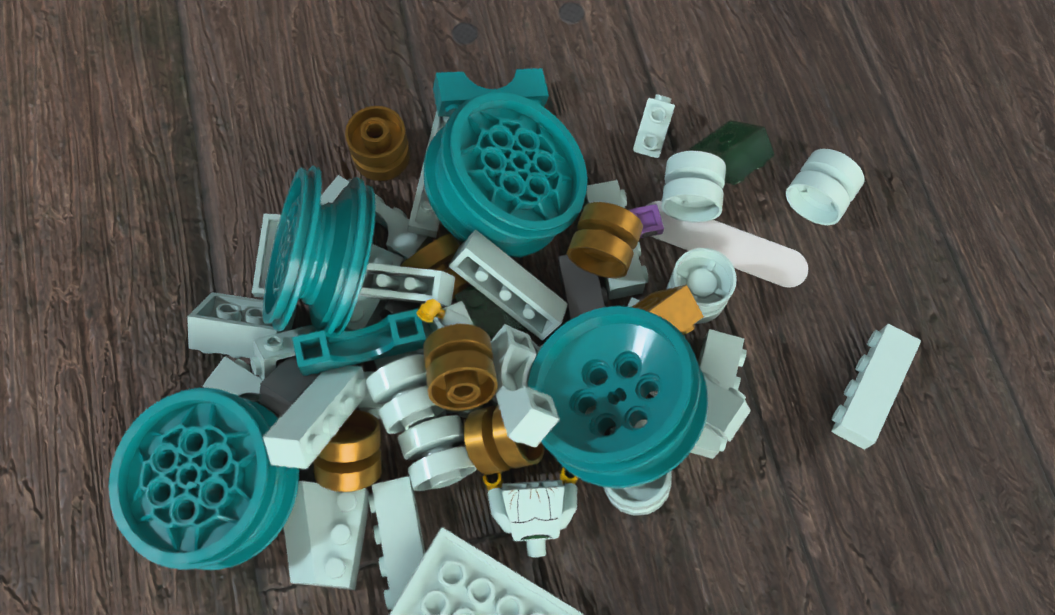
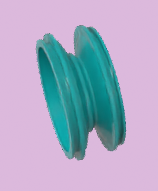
[424,92,587,257]
[263,166,376,334]
[527,306,708,488]
[109,388,299,570]

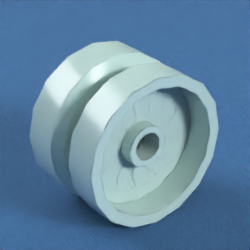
[604,471,672,516]

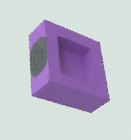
[629,204,664,238]

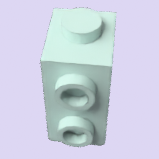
[633,94,675,158]
[250,325,317,381]

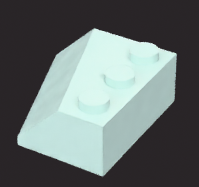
[284,481,370,590]

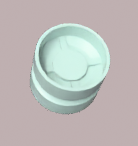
[786,149,864,225]
[661,151,726,222]
[666,248,737,324]
[366,354,447,434]
[398,415,477,491]

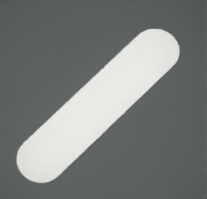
[646,201,808,288]

